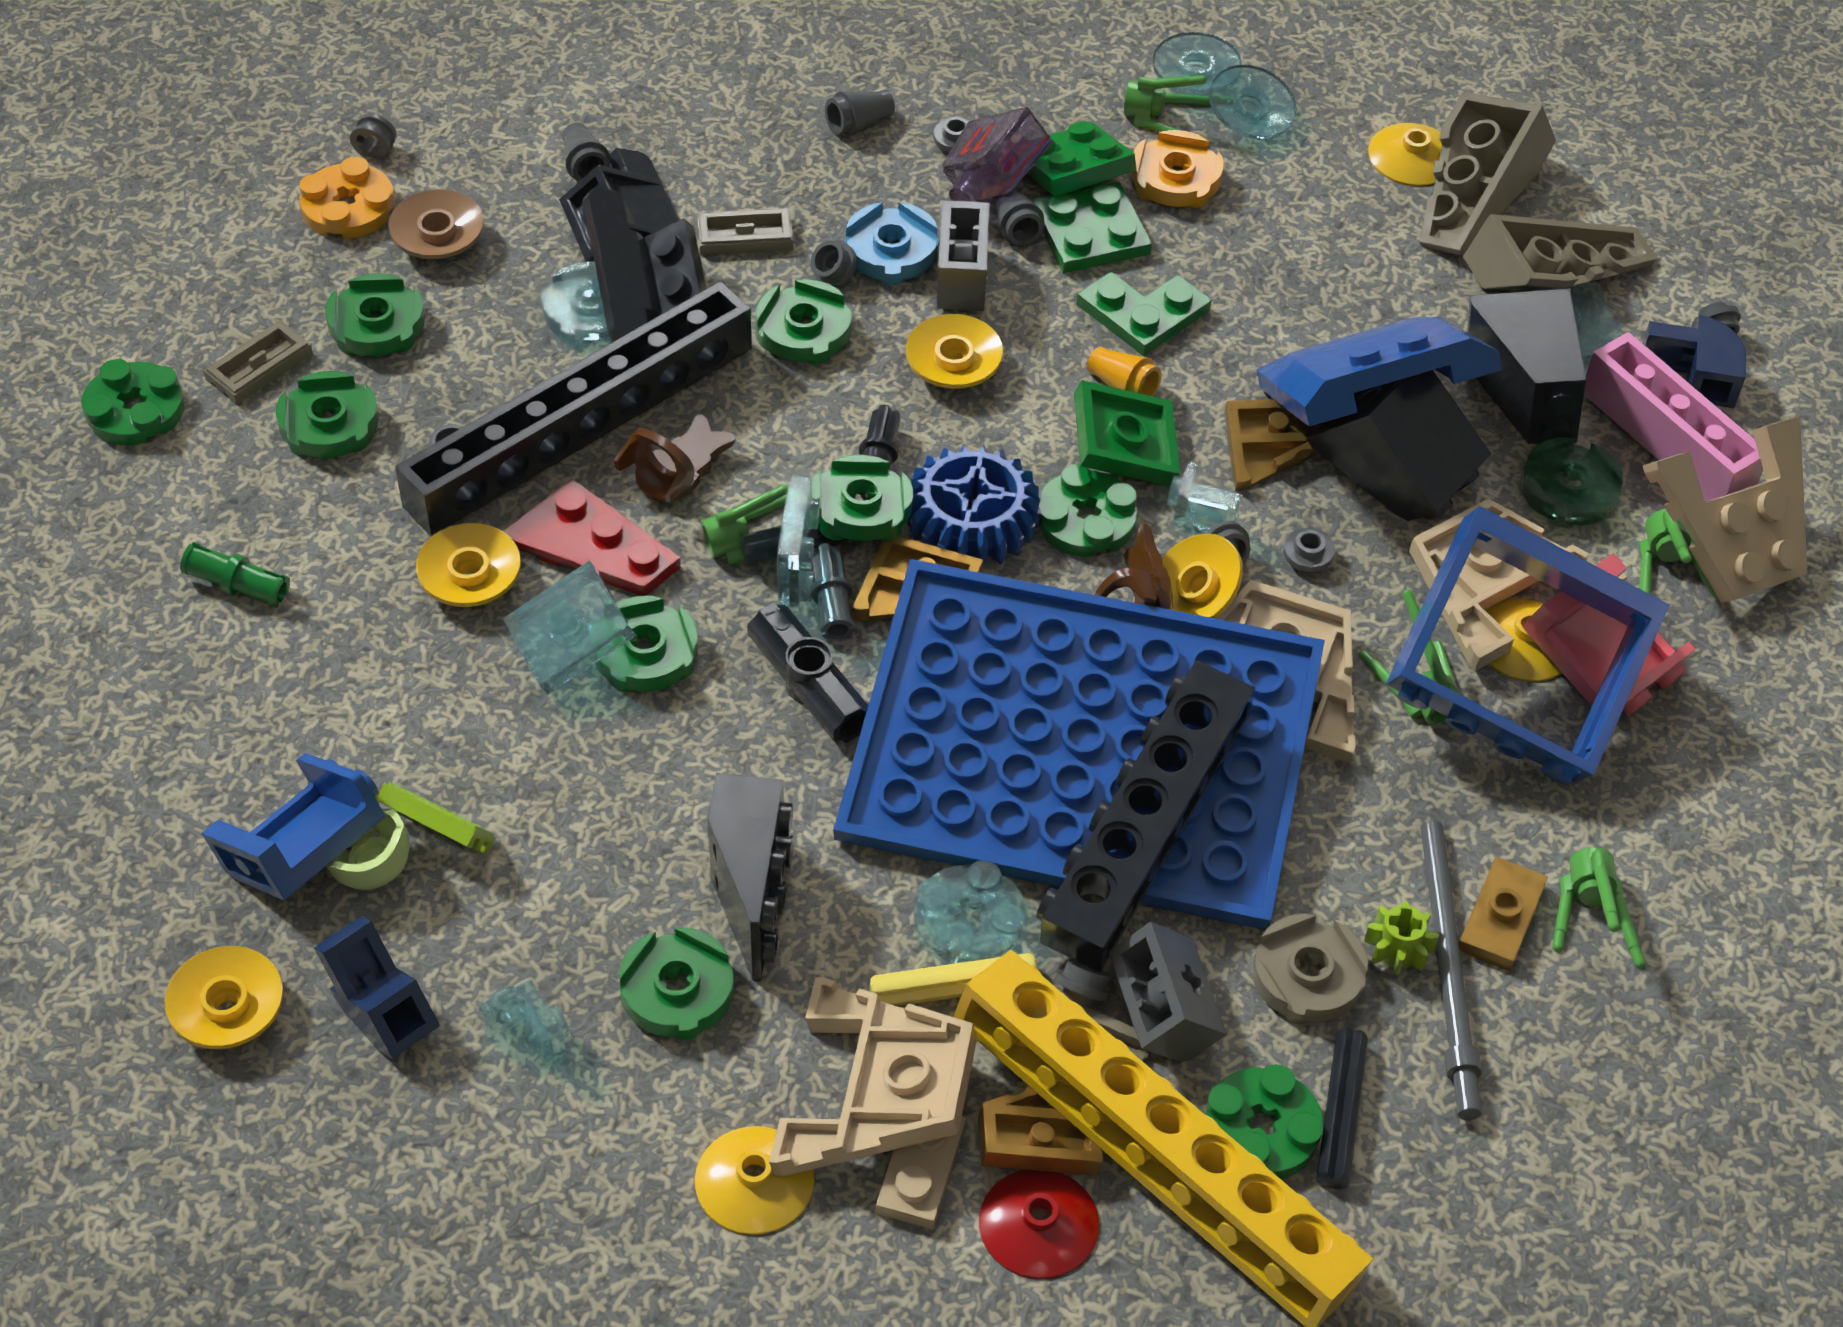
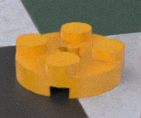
[1131,130,1224,208]
[299,157,395,238]

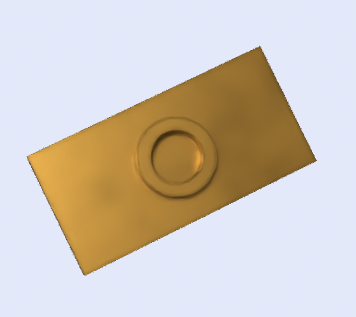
[1459,856,1548,971]

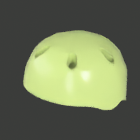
[326,809,410,890]

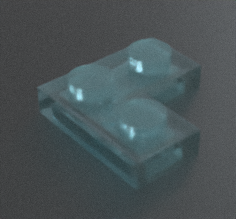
[777,474,820,620]

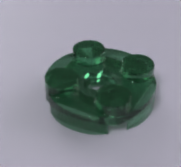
[1520,437,1623,528]

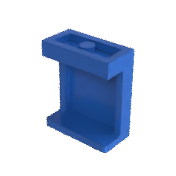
[201,753,386,900]

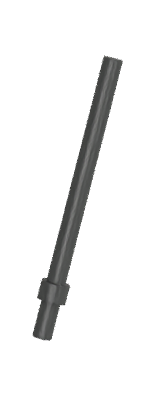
[1421,821,1482,1120]

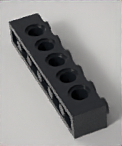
[1036,660,1255,972]

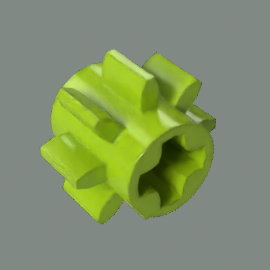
[1364,901,1439,975]

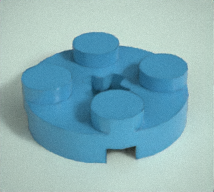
[845,202,939,285]

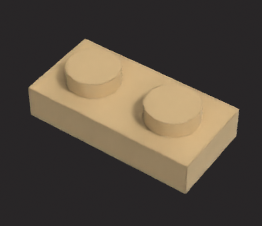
[876,1117,966,1230]

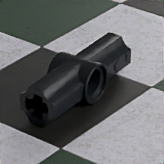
[747,602,868,743]

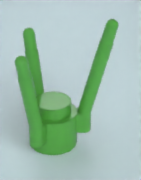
[1124,75,1233,148]
[701,484,817,566]
[1639,509,1718,598]
[1359,589,1460,725]
[1552,847,1646,969]

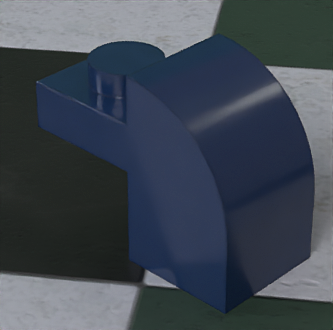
[1642,315,1746,408]
[314,916,440,1059]

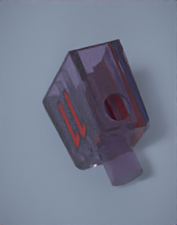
[942,106,1053,202]

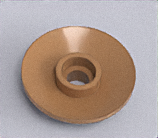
[388,189,484,259]

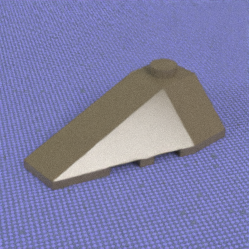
[1419,92,1556,256]
[1463,214,1657,291]

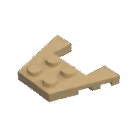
[1643,416,1807,602]
[1409,498,1627,671]
[1215,580,1356,763]
[769,977,977,1177]

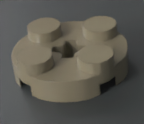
[1252,913,1368,1024]

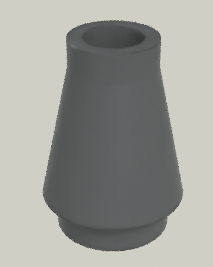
[825,90,895,136]
[562,123,611,181]
[992,183,1044,246]

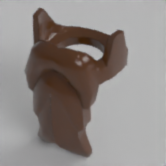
[614,414,736,504]
[1095,523,1173,610]

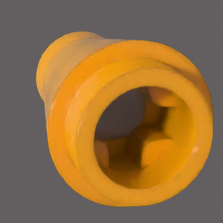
[1087,346,1162,397]

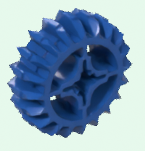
[907,443,1041,566]

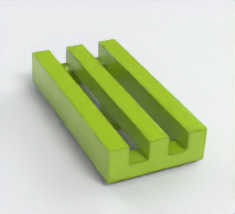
[376,782,496,854]

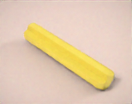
[870,953,1038,1006]

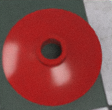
[979,1170,1099,1279]

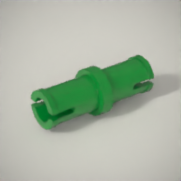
[180,542,290,608]

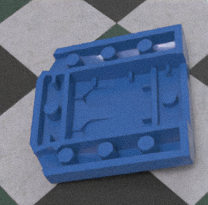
[1256,317,1502,426]

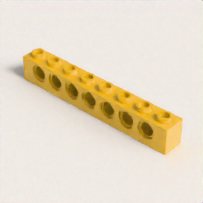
[954,949,1374,1327]

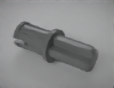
[811,543,854,639]

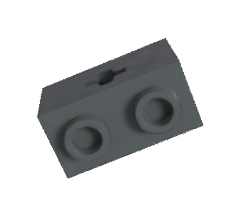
[937,200,989,311]
[1109,922,1227,1062]

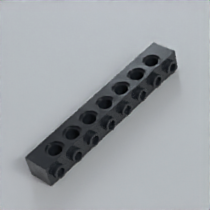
[395,281,752,536]

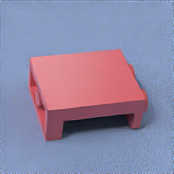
[1522,553,1696,717]

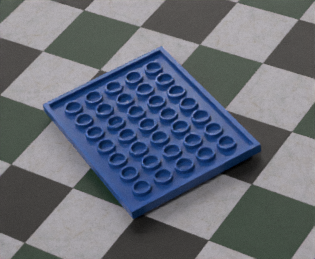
[833,559,1325,930]

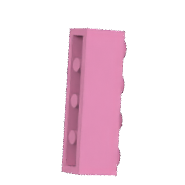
[1584,332,1763,502]

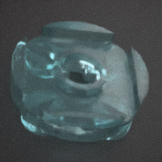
[541,262,611,346]
[913,860,1026,963]

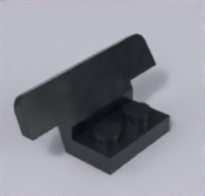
[559,148,679,268]
[583,188,707,342]

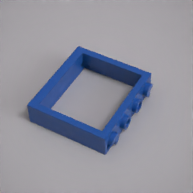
[1385,506,1670,784]

